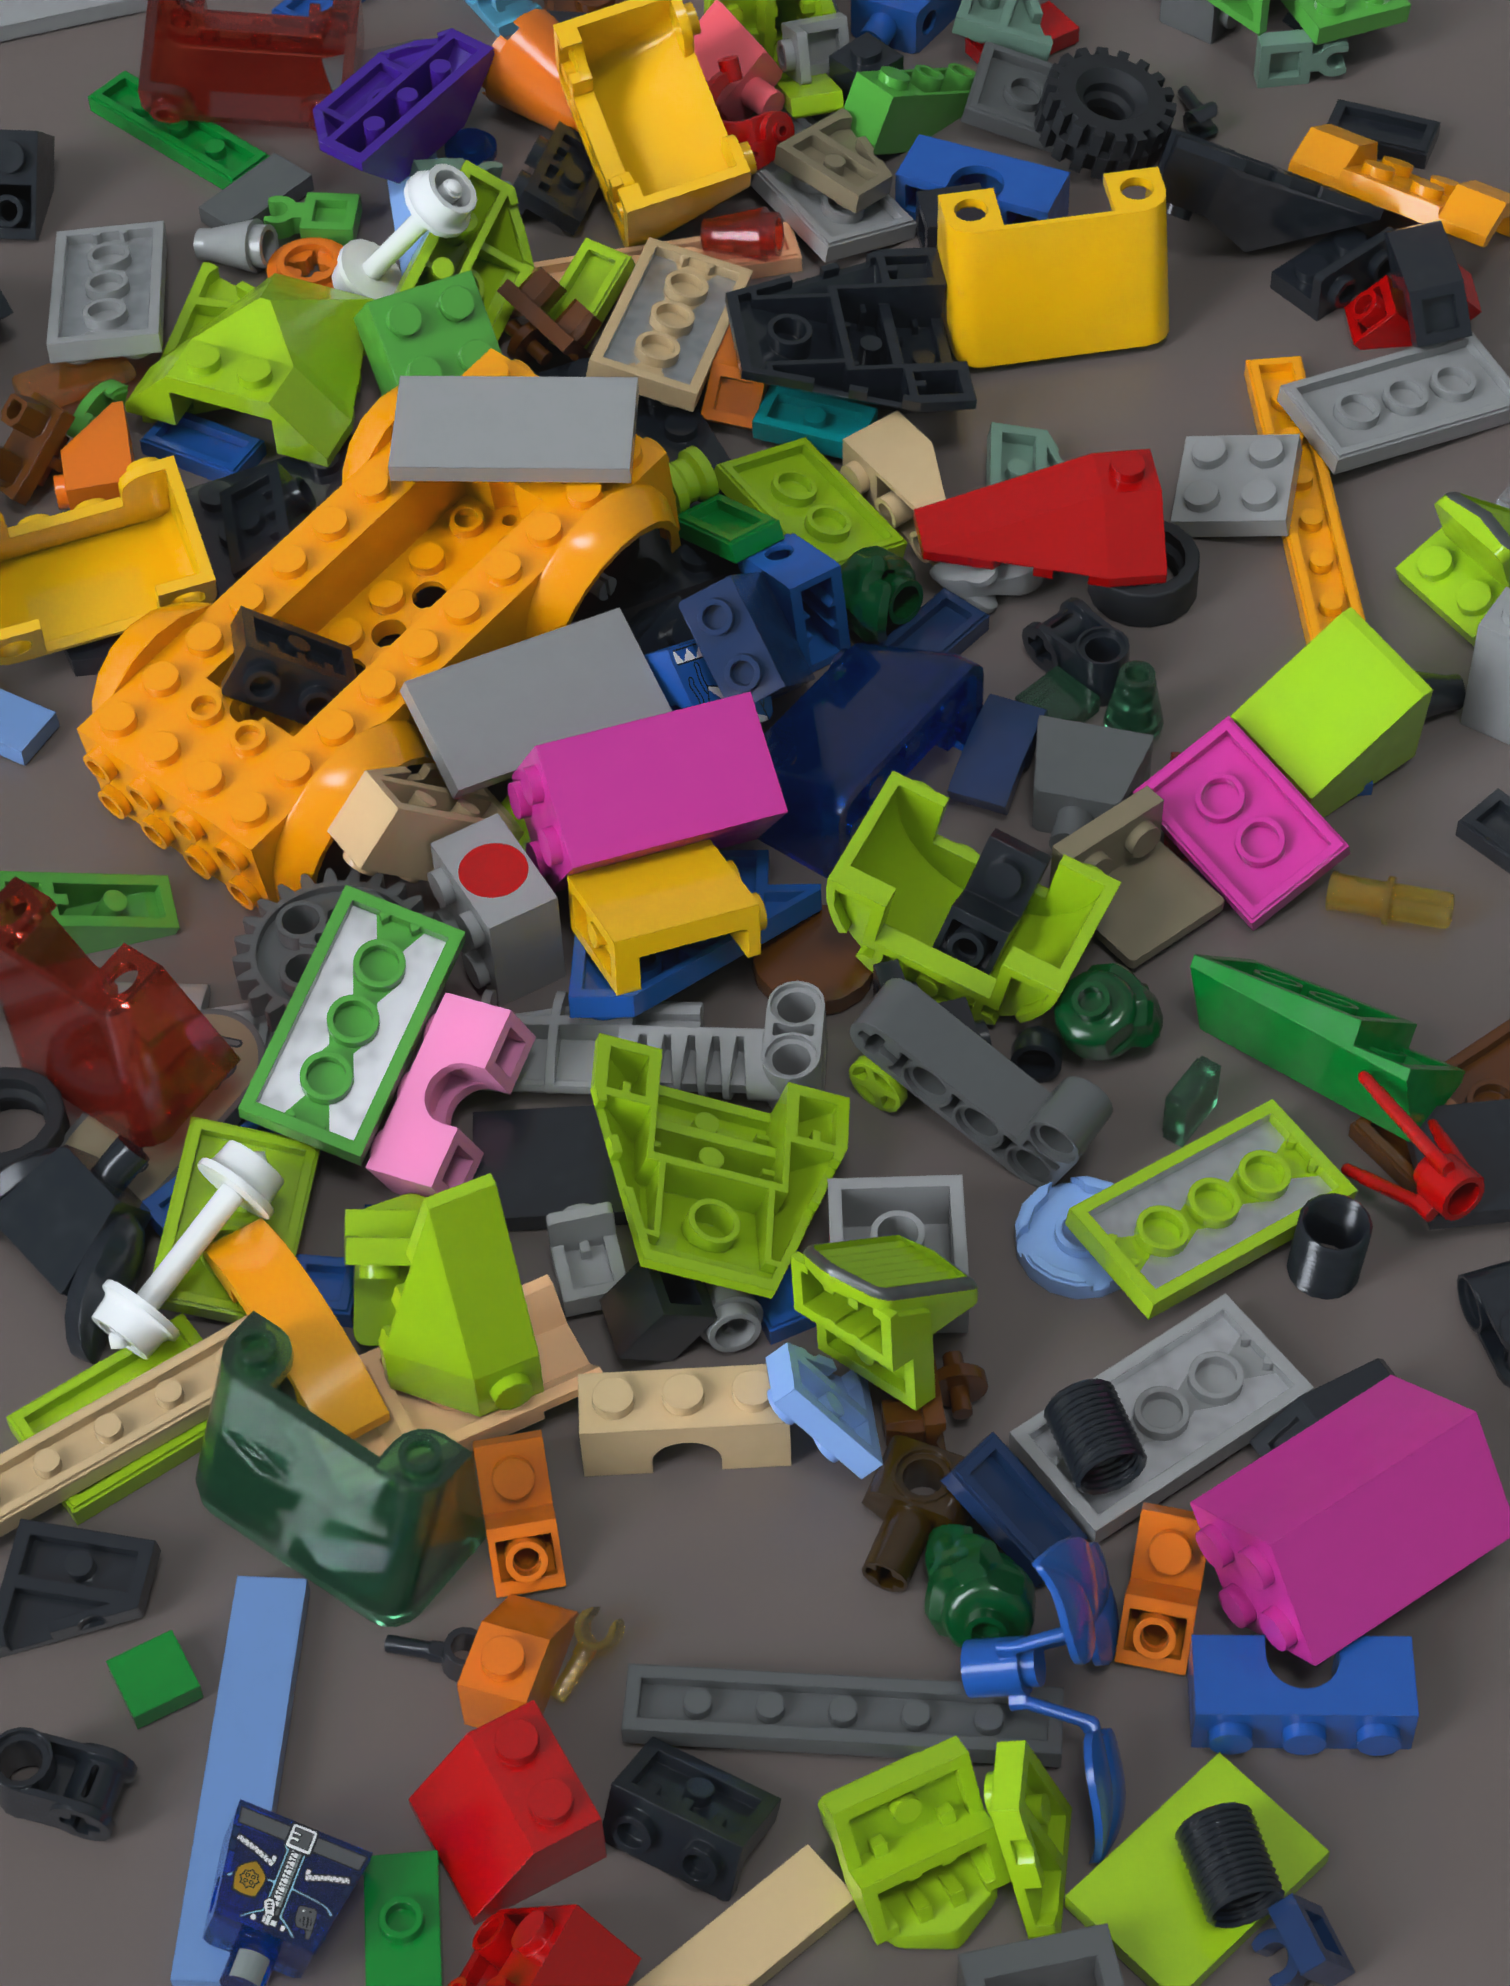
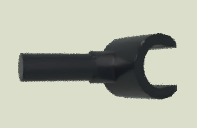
[1178,86,1218,139]
[384,1627,477,1682]

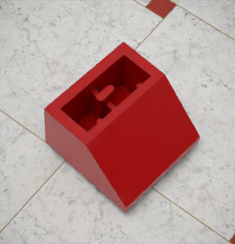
[447,1904,642,1986]

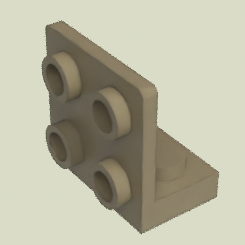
[1049,786,1224,968]

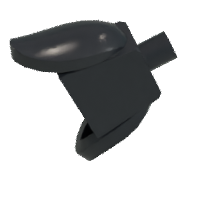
[0,1135,151,1365]

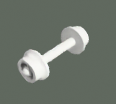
[332,164,477,300]
[91,1140,284,1360]

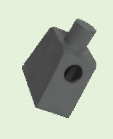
[1032,715,1154,849]

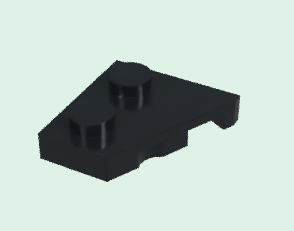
[0,1519,161,1658]

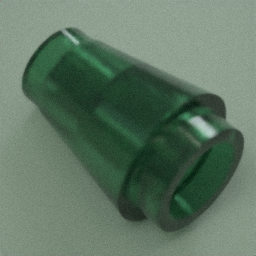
[1103,660,1164,739]

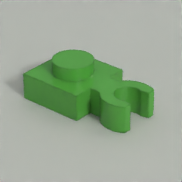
[263,192,362,246]

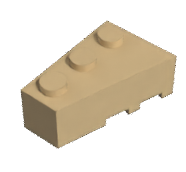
[327,763,525,883]

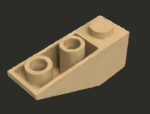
[840,410,946,566]

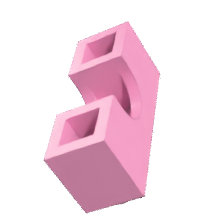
[365,992,536,1197]

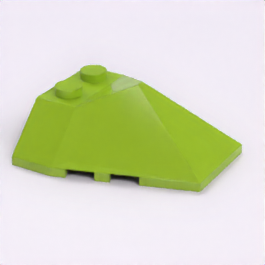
[125,273,374,467]
[590,1033,850,1299]

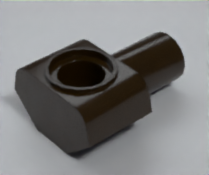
[861,1435,970,1592]

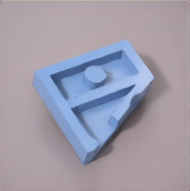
[766,1342,883,1479]

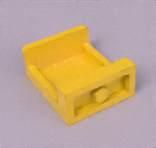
[567,839,767,996]

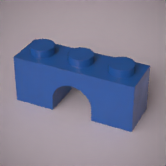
[895,134,1070,225]
[1187,1635,1419,1756]

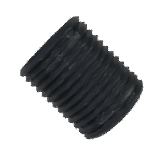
[1287,1193,1373,1300]
[1044,1378,1147,1495]
[1175,1802,1285,1928]

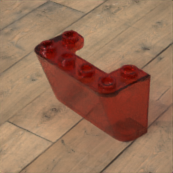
[0,876,241,1148]

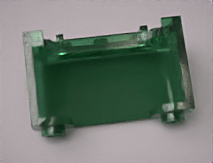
[195,1310,487,1627]

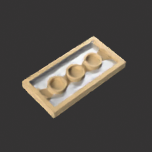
[586,237,753,412]

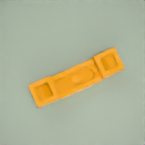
[203,1218,391,1453]

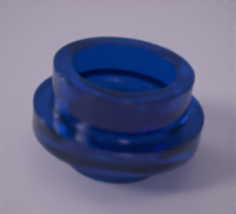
[444,128,498,166]

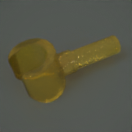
[549,1606,625,1703]

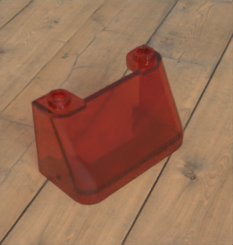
[138,0,365,132]

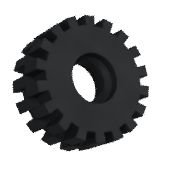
[1034,47,1176,180]

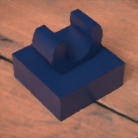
[1251,1893,1356,1986]

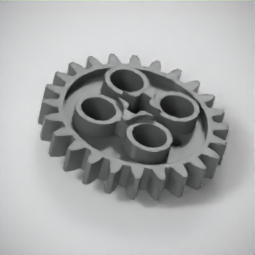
[232,868,435,1032]

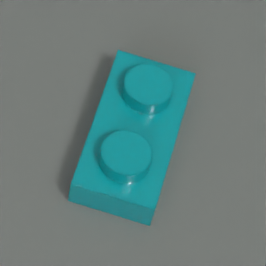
[752,385,878,459]

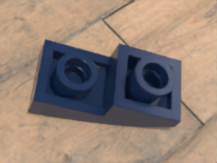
[947,694,1048,815]

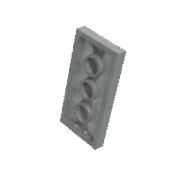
[46,221,167,365]
[1009,1293,1314,1543]

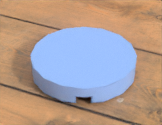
[1014,1176,1121,1299]

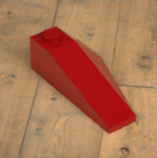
[913,449,1167,587]

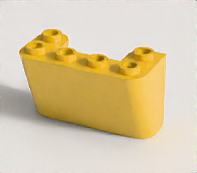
[937,167,1169,368]
[0,455,217,665]

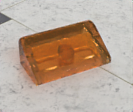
[11,356,137,407]

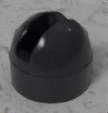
[1010,1025,1063,1083]

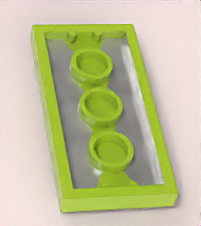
[1065,1099,1358,1320]

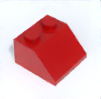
[408,1700,607,1926]

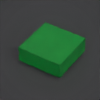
[106,1629,204,1729]

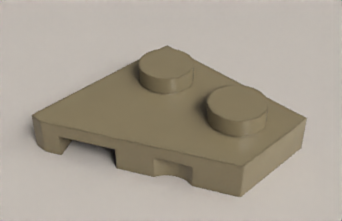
[774,108,893,214]

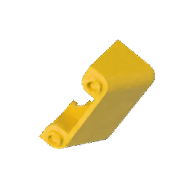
[553,0,757,247]

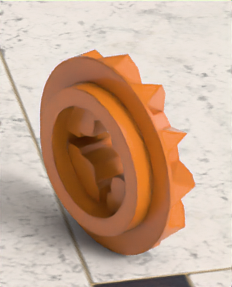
[266,237,343,288]

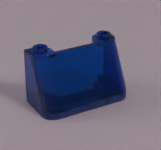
[758,643,984,879]

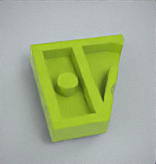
[984,1740,1072,1939]

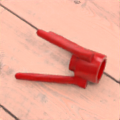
[1341,1071,1485,1222]

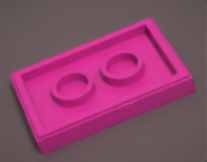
[1133,715,1350,931]

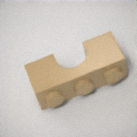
[578,1364,792,1477]

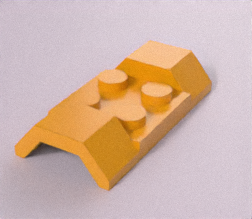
[1287,124,1510,247]

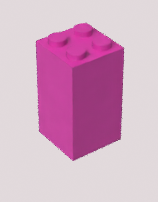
[508,691,788,893]
[1190,1375,1510,1666]

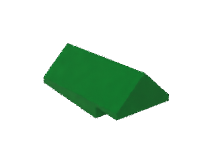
[1190,954,1465,1142]

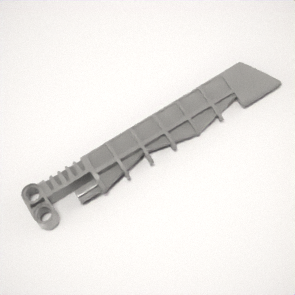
[89,980,828,1110]

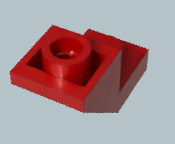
[1344,264,1482,350]

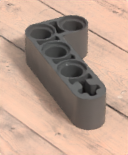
[849,978,1113,1188]

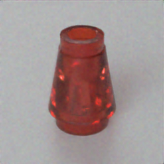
[701,206,784,262]

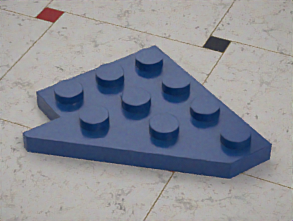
[568,850,822,1021]

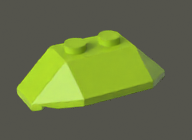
[394,160,534,342]

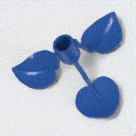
[960,1537,1126,1864]

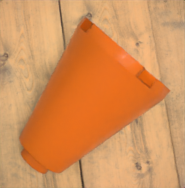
[482,9,579,132]

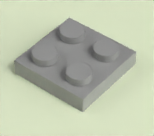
[1170,434,1302,537]

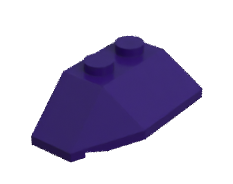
[313,28,494,184]

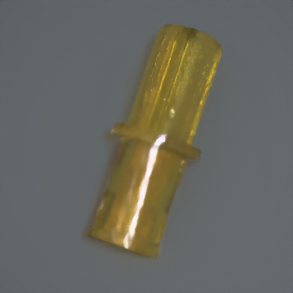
[1326,871,1455,929]

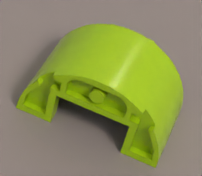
[826,771,1121,1025]

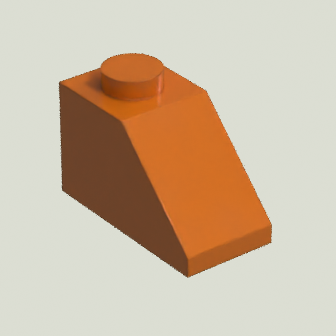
[53,401,135,510]
[457,1594,579,1728]

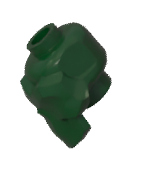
[841,546,923,643]
[1054,963,1163,1061]
[924,1524,1036,1649]

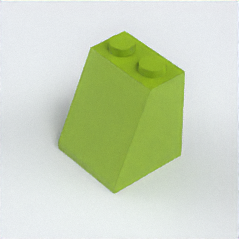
[1231,607,1433,818]

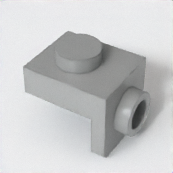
[777,12,850,85]
[546,1202,626,1317]

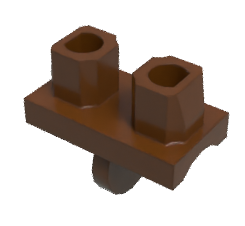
[497,266,602,366]
[0,391,75,506]
[876,1350,988,1450]

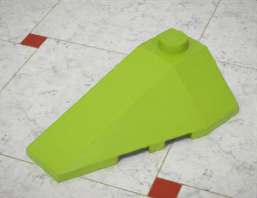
[378,1173,544,1417]

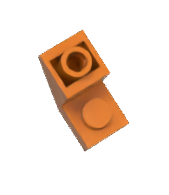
[701,324,768,431]
[472,1430,566,1598]
[1114,1502,1207,1676]

